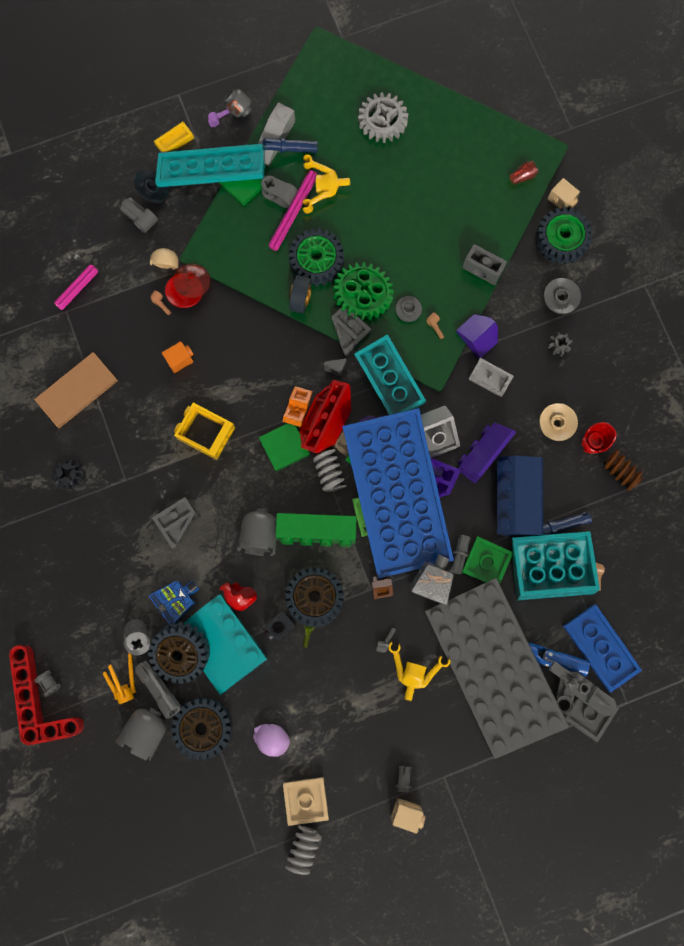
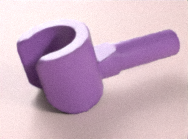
[208,109,230,127]

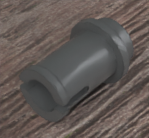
[396,766,412,792]

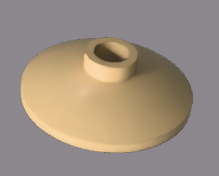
[539,403,578,441]

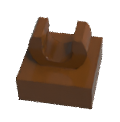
[372,576,393,599]

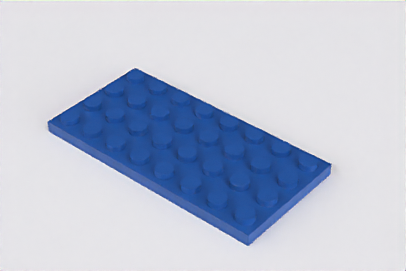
[342,408,454,579]

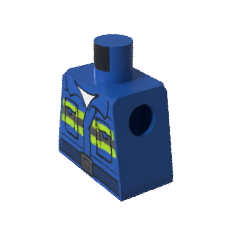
[149,580,199,625]

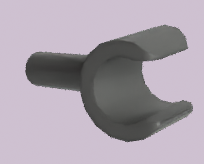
[376,627,396,653]

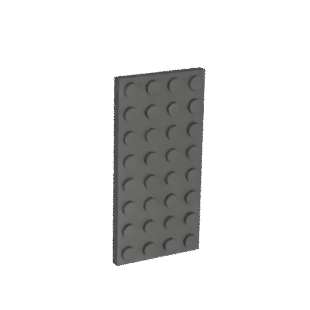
[425,578,569,759]

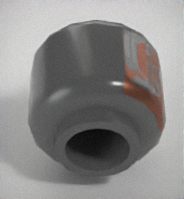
[224,89,251,117]

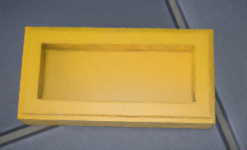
[154,122,194,153]

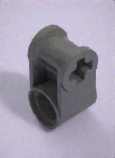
[261,176,297,208]

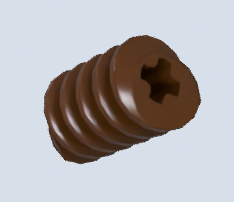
[603,449,645,492]

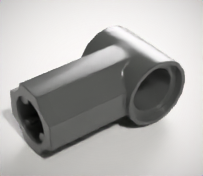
[120,198,158,233]
[555,678,575,714]

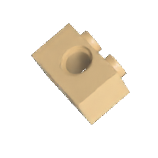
[391,798,425,834]

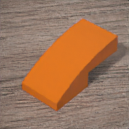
[283,386,313,427]

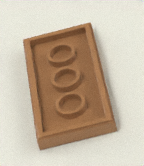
[34,352,118,429]

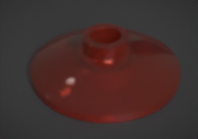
[173,264,210,298]

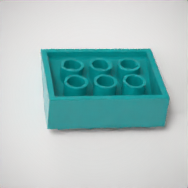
[512,532,600,600]
[184,595,268,695]

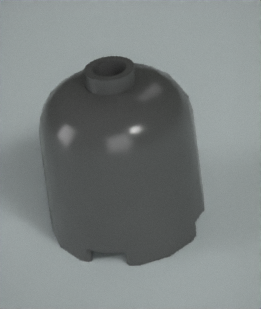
[237,508,277,556]
[115,707,167,761]

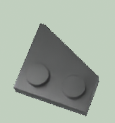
[152,497,196,549]

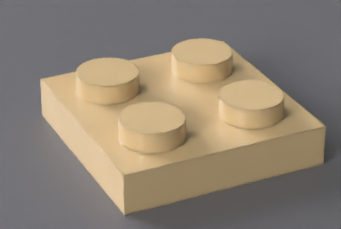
[283,777,329,826]

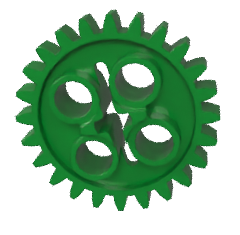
[333,262,394,320]

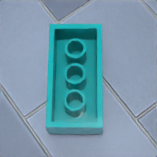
[355,334,426,415]

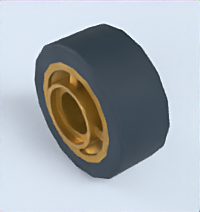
[289,275,312,314]

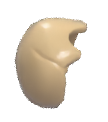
[150,248,178,270]

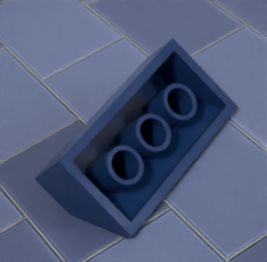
[497,456,543,536]

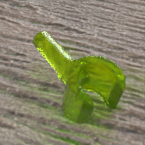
[303,624,315,648]

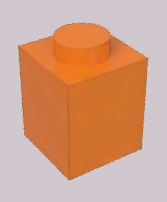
[162,342,194,373]

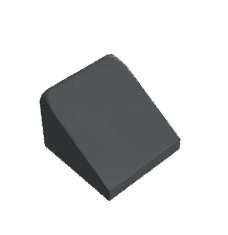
[324,359,347,376]

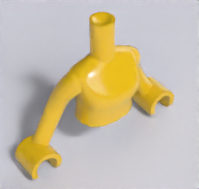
[303,155,350,214]
[388,642,450,701]

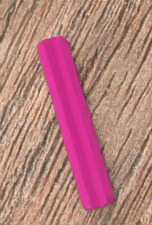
[54,264,98,310]

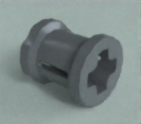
[34,670,61,697]

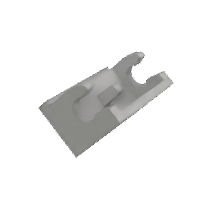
[469,358,514,397]

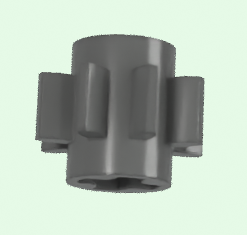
[548,332,573,357]

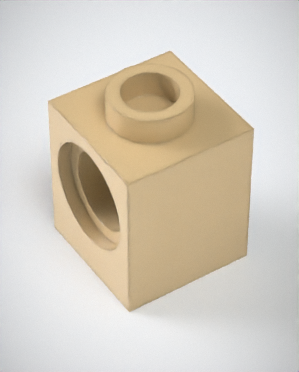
[548,178,580,210]

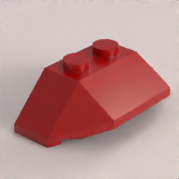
[299,380,351,453]

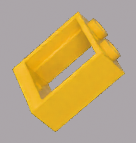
[174,403,235,460]

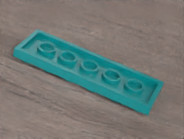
[155,144,265,187]

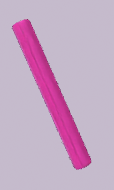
[269,170,317,251]

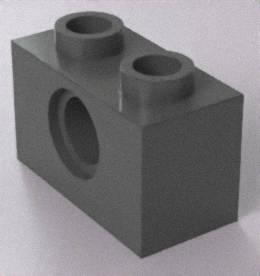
[463,244,507,285]

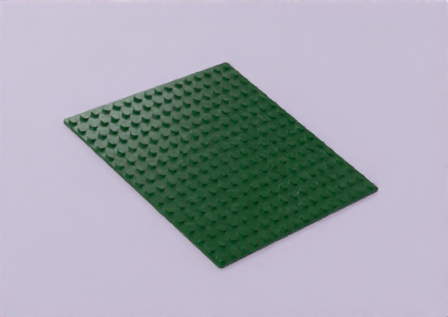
[180,27,568,392]

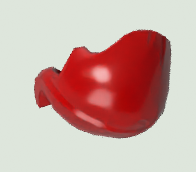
[581,422,617,454]
[220,582,257,611]

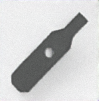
[549,661,617,717]

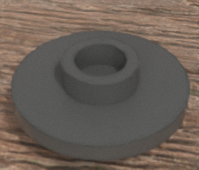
[396,296,422,322]

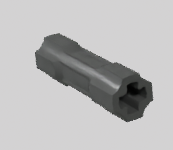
[135,660,181,718]

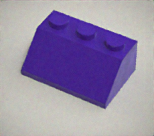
[458,422,516,483]

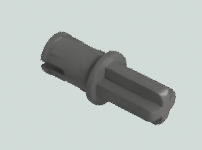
[451,535,471,574]

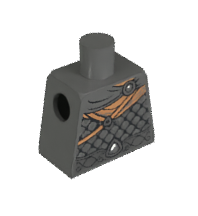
[409,554,453,605]

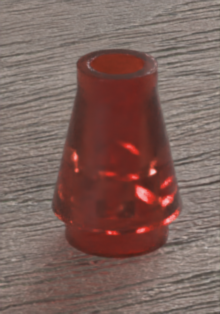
[509,160,538,185]

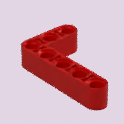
[9,646,84,745]

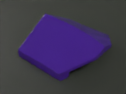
[456,314,498,359]
[431,458,461,498]

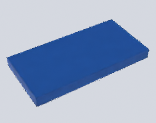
[563,604,642,693]

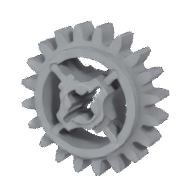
[358,92,408,143]

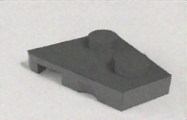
[331,307,371,356]

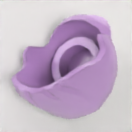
[253,724,290,757]

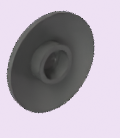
[544,278,581,314]

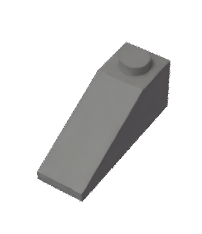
[258,103,295,166]

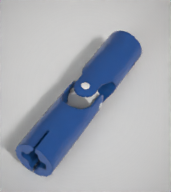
[528,642,590,677]

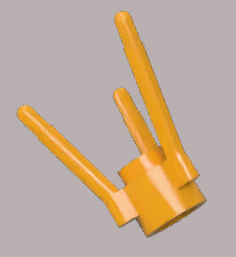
[103,653,136,704]

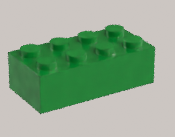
[276,513,356,547]

